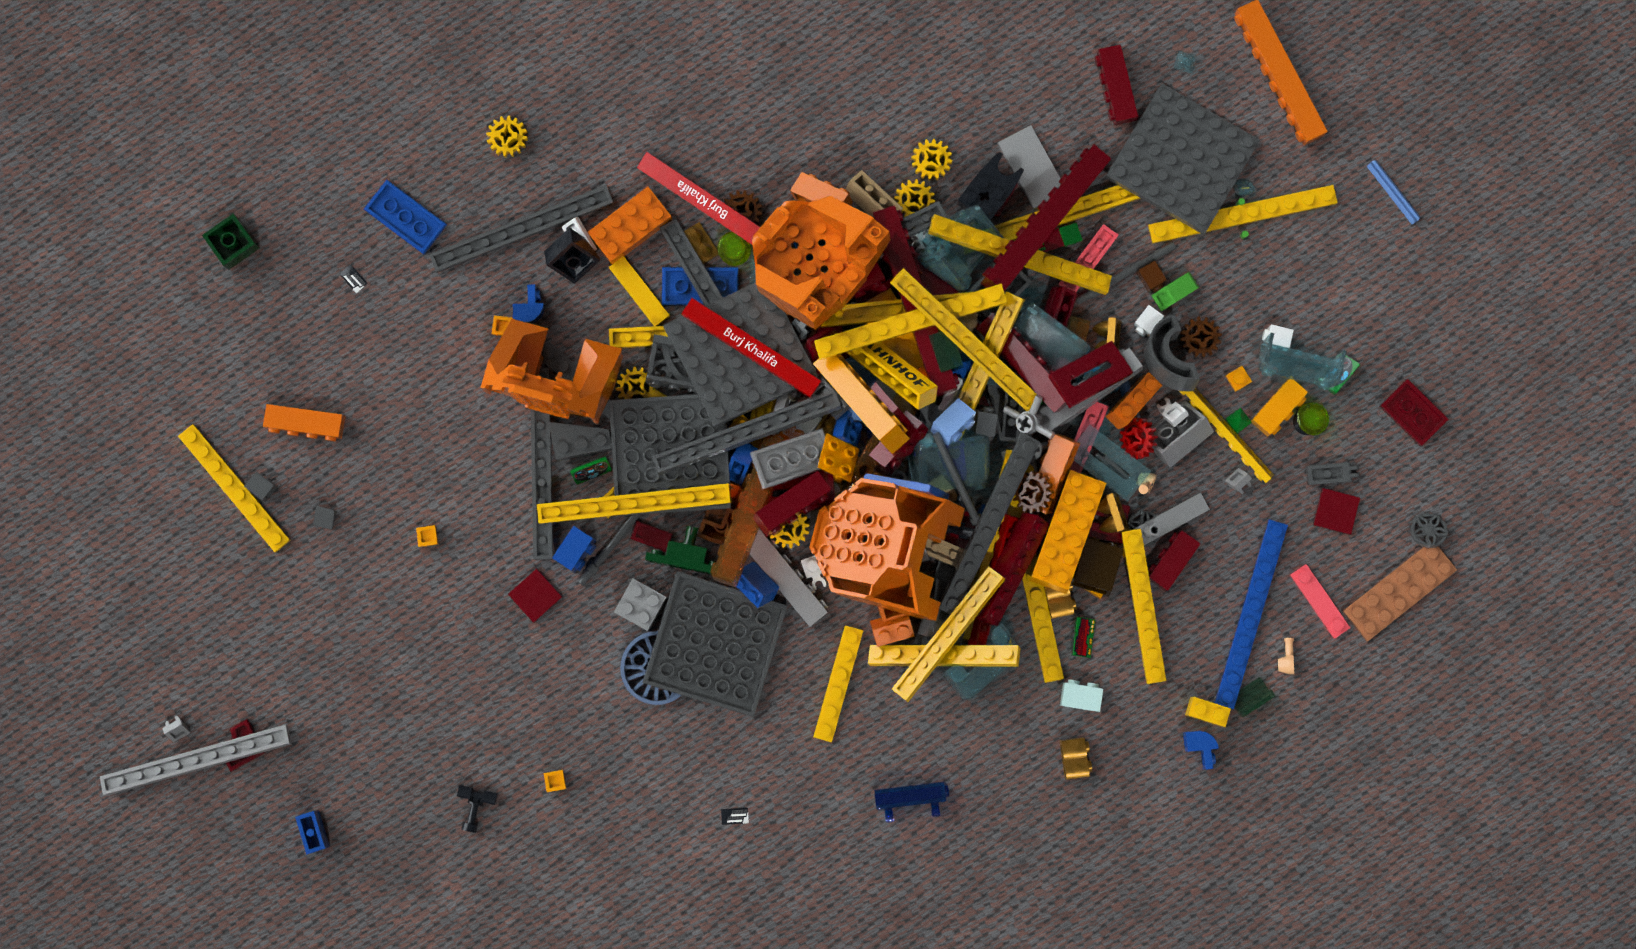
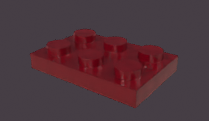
[1379,379,1449,447]

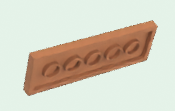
[1343,540,1457,641]

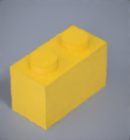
[1185,697,1231,727]

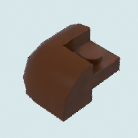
[697,504,746,544]

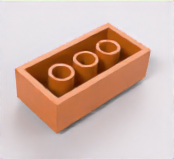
[587,186,672,265]

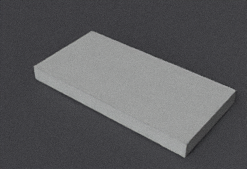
[998,125,1061,209]
[750,428,825,490]

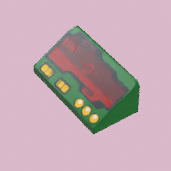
[1071,617,1095,658]

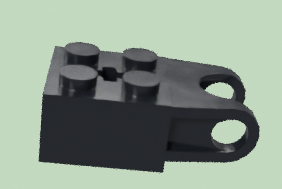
[957,152,1024,227]

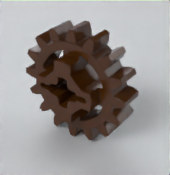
[724,190,762,223]
[1180,317,1222,359]
[1013,471,1054,513]

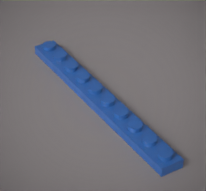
[1214,519,1288,709]

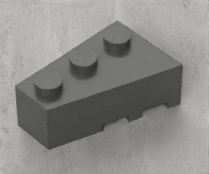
[986,381,1023,445]
[549,422,612,461]

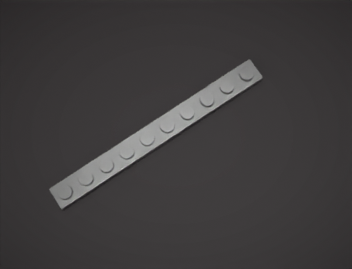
[100,725,291,796]

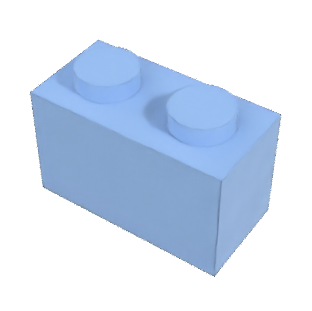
[931,398,976,446]

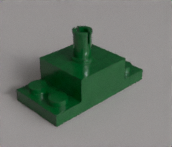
[645,526,724,577]

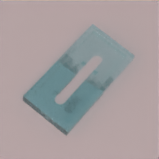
[1074,424,1151,502]

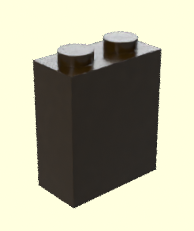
[1072,537,1124,597]

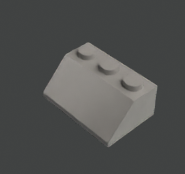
[1151,400,1214,468]

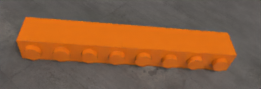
[1234,0,1328,145]

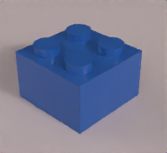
[552,526,597,573]

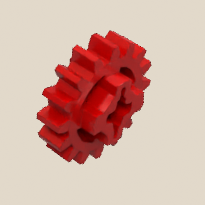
[1119,417,1158,459]

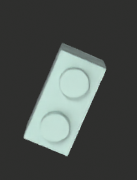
[1060,679,1103,712]

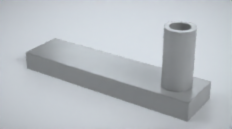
[1134,493,1210,545]

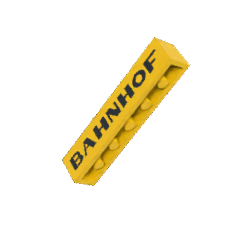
[846,342,938,410]

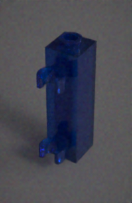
[874,781,949,822]

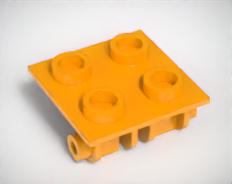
[817,433,859,483]

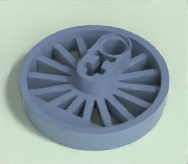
[620,631,682,705]

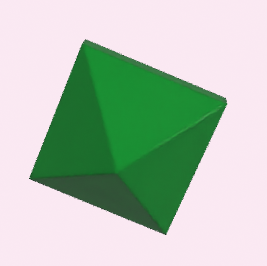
[1226,407,1252,434]

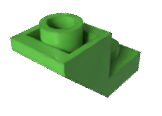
[1151,272,1199,311]

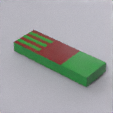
[1038,222,1083,253]

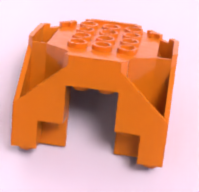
[752,196,890,330]
[480,319,623,424]
[809,478,965,621]

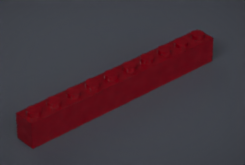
[981,144,1112,291]
[873,205,960,397]

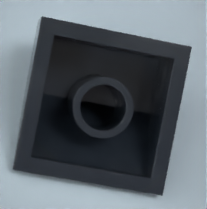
[544,228,600,284]

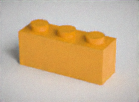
[1251,377,1308,437]

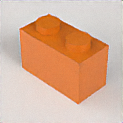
[870,616,915,647]

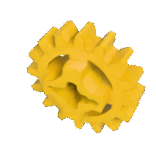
[486,116,528,158]
[911,139,952,181]
[894,179,935,217]
[616,367,654,399]
[770,514,810,548]

